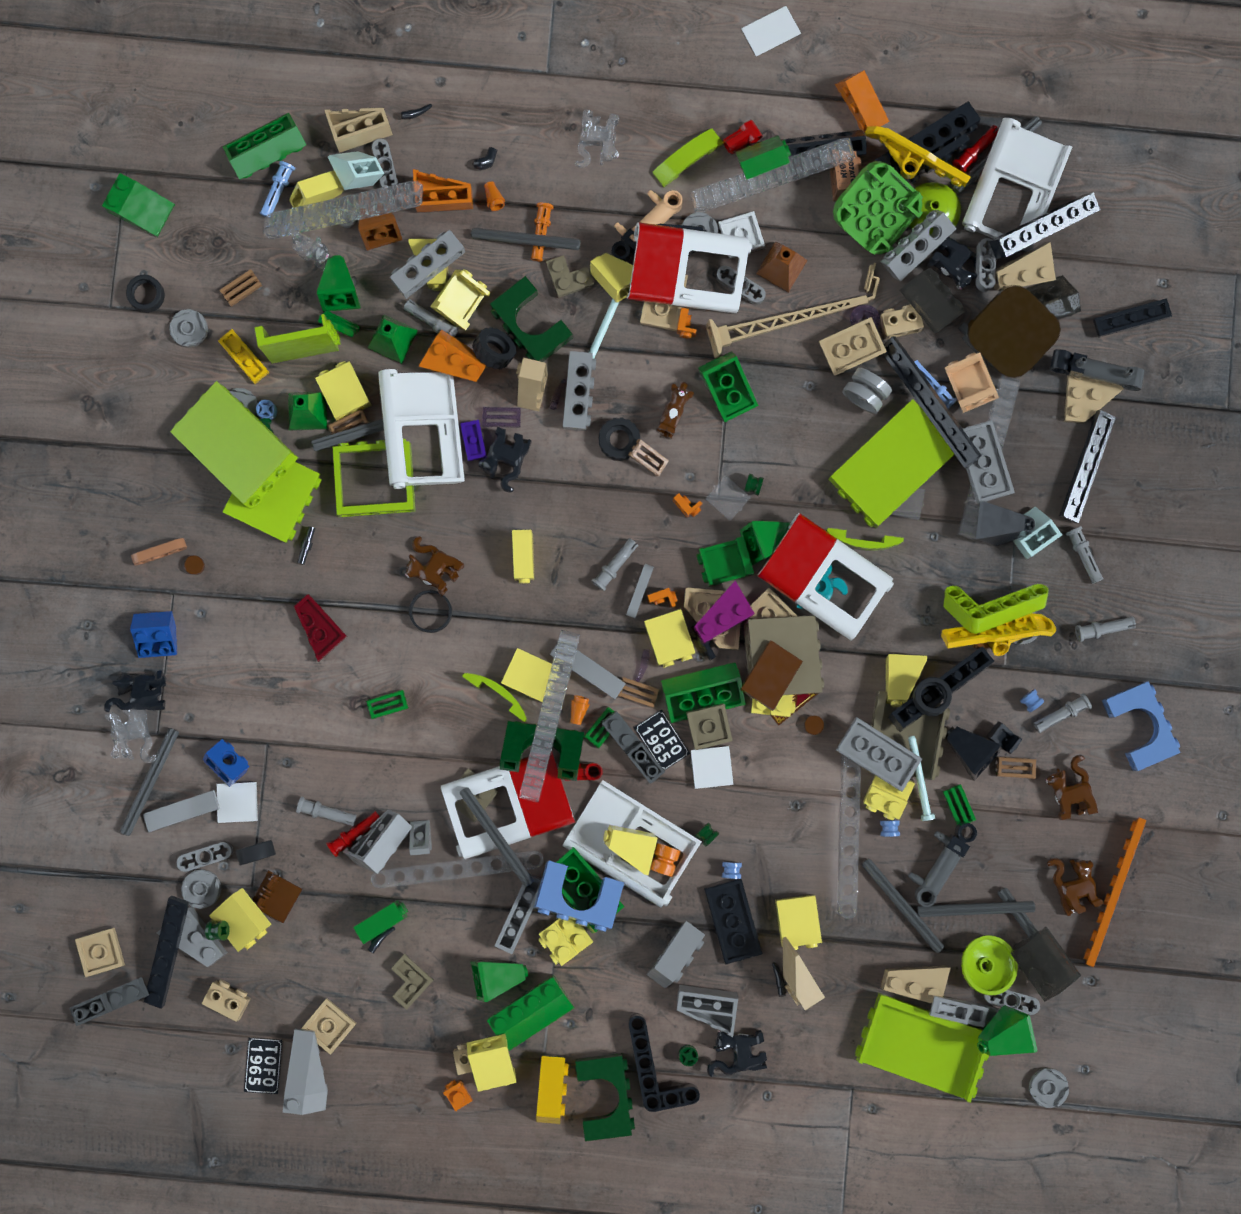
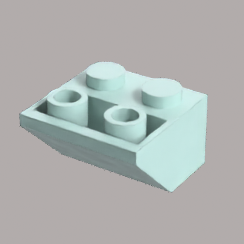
[328,151,384,190]
[1013,507,1062,560]

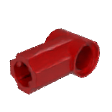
[723,120,763,155]
[565,763,603,781]

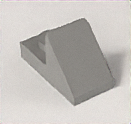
[409,820,432,855]

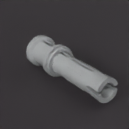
[404,299,459,337]
[1066,526,1104,584]
[591,538,638,591]
[1075,616,1136,642]
[1033,693,1092,733]
[296,796,357,827]

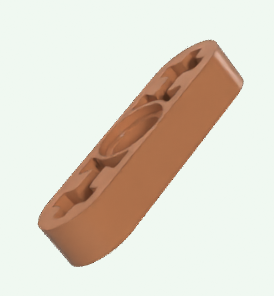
[131,538,187,566]

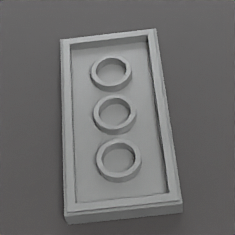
[962,420,1015,504]
[836,717,922,792]

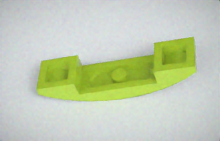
[653,128,723,187]
[825,528,904,551]
[462,673,527,722]

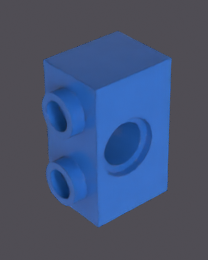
[203,739,249,787]

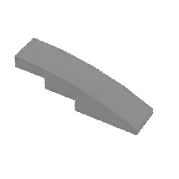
[549,639,626,699]
[143,790,220,833]
[929,996,1000,1027]

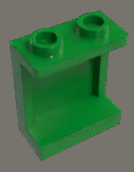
[696,536,754,587]

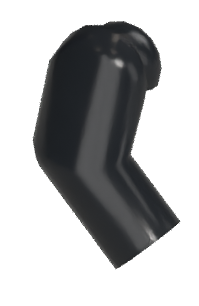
[473,147,498,170]

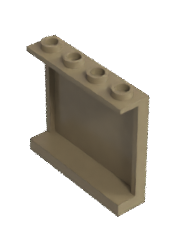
[743,616,824,698]
[871,691,950,780]

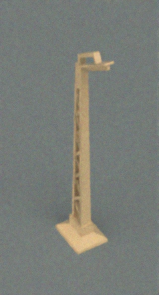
[705,263,880,359]

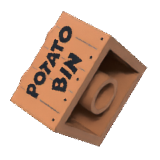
[829,151,861,202]

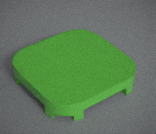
[833,161,923,255]

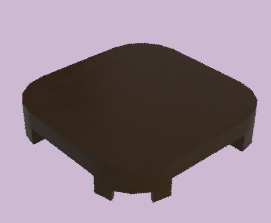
[967,285,1061,378]

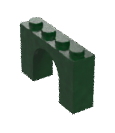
[490,276,573,362]
[500,721,584,781]
[575,1053,635,1142]

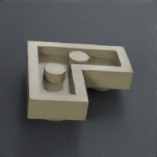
[546,255,594,298]
[391,954,434,1010]

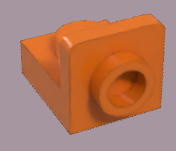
[677,308,696,339]
[672,493,703,518]
[647,588,678,608]
[443,1079,473,1111]

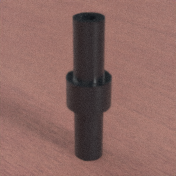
[297,526,315,565]
[691,624,716,660]

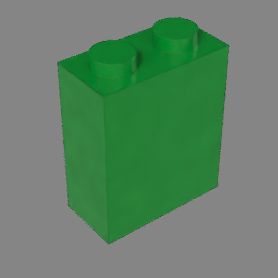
[736,135,791,180]
[353,900,409,944]

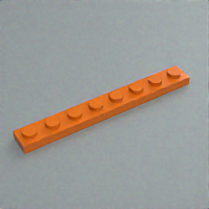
[1083,817,1146,967]

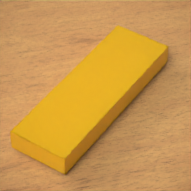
[218,329,269,384]

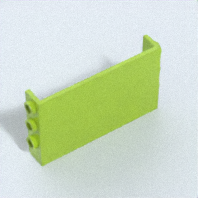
[170,381,298,509]
[828,399,954,529]
[855,993,989,1103]

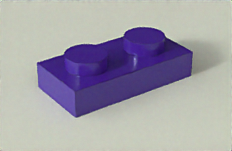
[460,420,487,461]

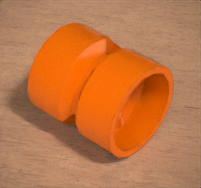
[650,843,681,877]

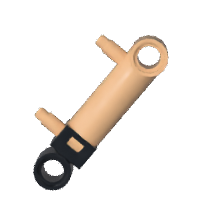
[611,190,683,262]

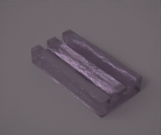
[482,407,521,428]

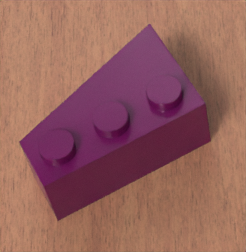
[694,580,755,644]

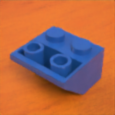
[130,611,177,658]

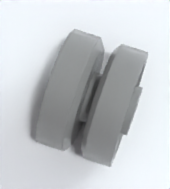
[842,368,892,414]

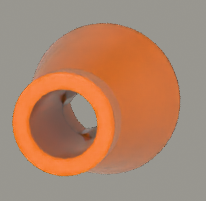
[484,181,505,211]
[570,695,590,725]

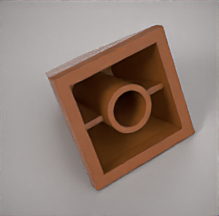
[358,192,403,251]
[756,242,808,293]

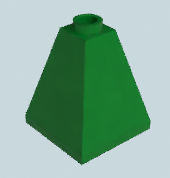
[317,255,361,312]
[368,315,418,364]
[288,392,327,431]
[740,521,791,566]
[470,960,528,1002]
[977,1005,1038,1056]

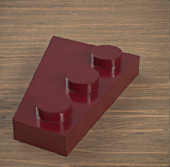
[294,594,348,662]

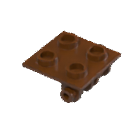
[252,870,302,923]

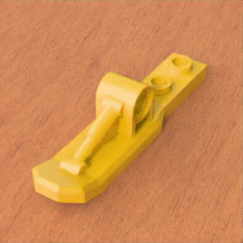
[865,126,971,187]
[941,613,1056,656]

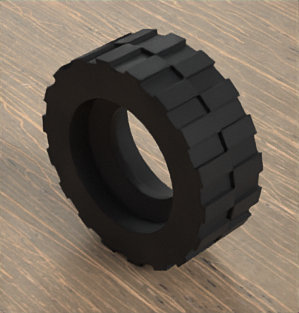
[472,327,516,370]
[599,417,640,461]

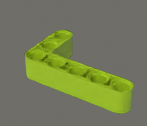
[943,584,1049,634]

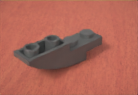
[601,711,665,784]
[69,977,149,1026]

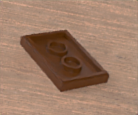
[740,640,803,711]

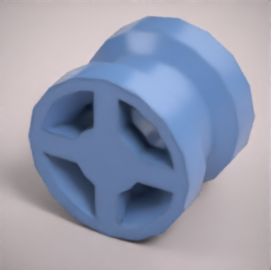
[256,399,278,420]
[1020,689,1044,713]
[880,820,900,837]
[722,862,742,879]

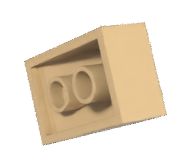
[782,937,825,1010]

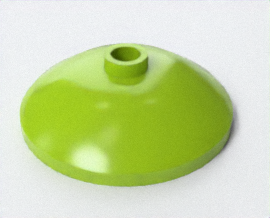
[909,182,961,235]
[961,936,1018,995]

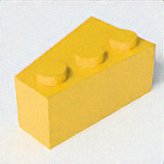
[536,1056,569,1124]

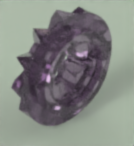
[850,305,880,329]

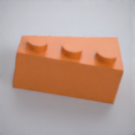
[835,70,890,133]
[413,169,473,213]
[419,330,486,382]

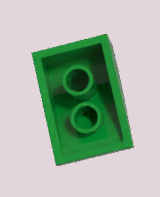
[102,173,175,237]
[698,351,759,422]

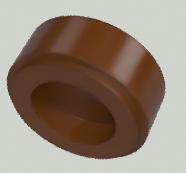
[184,555,205,575]
[804,715,824,735]

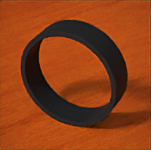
[409,590,452,633]

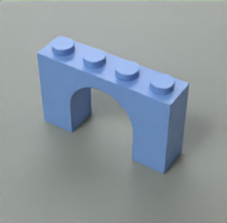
[1101,681,1180,771]
[534,861,624,932]

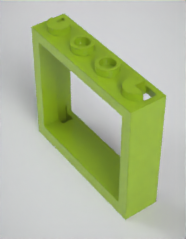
[333,439,416,517]

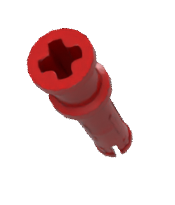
[952,125,999,173]
[326,811,380,857]

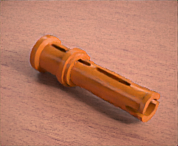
[531,202,554,262]

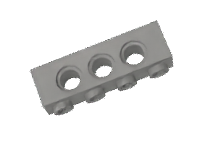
[881,210,956,281]
[390,230,465,299]
[563,351,596,431]
[495,873,542,954]

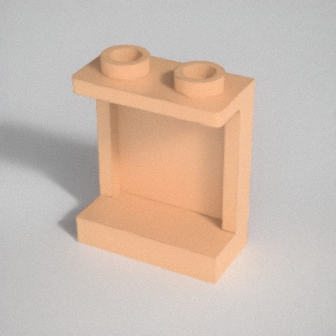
[945,353,999,413]

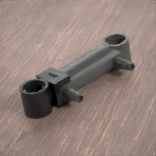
[1050,349,1145,391]
[908,822,977,907]

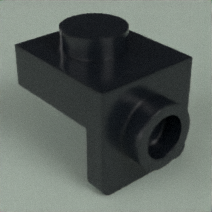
[987,721,1022,754]

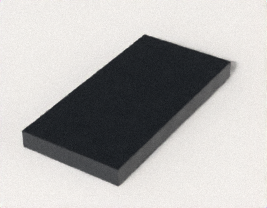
[704,879,763,965]

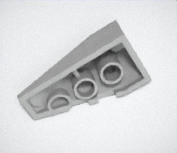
[283,1028,328,1115]

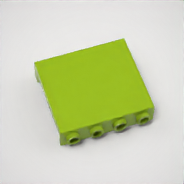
[254,314,341,363]
[223,462,322,543]

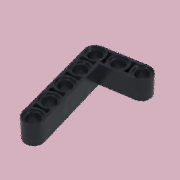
[629,1013,700,1112]

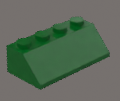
[223,113,306,180]
[661,662,746,723]
[542,847,625,934]
[487,975,575,1051]

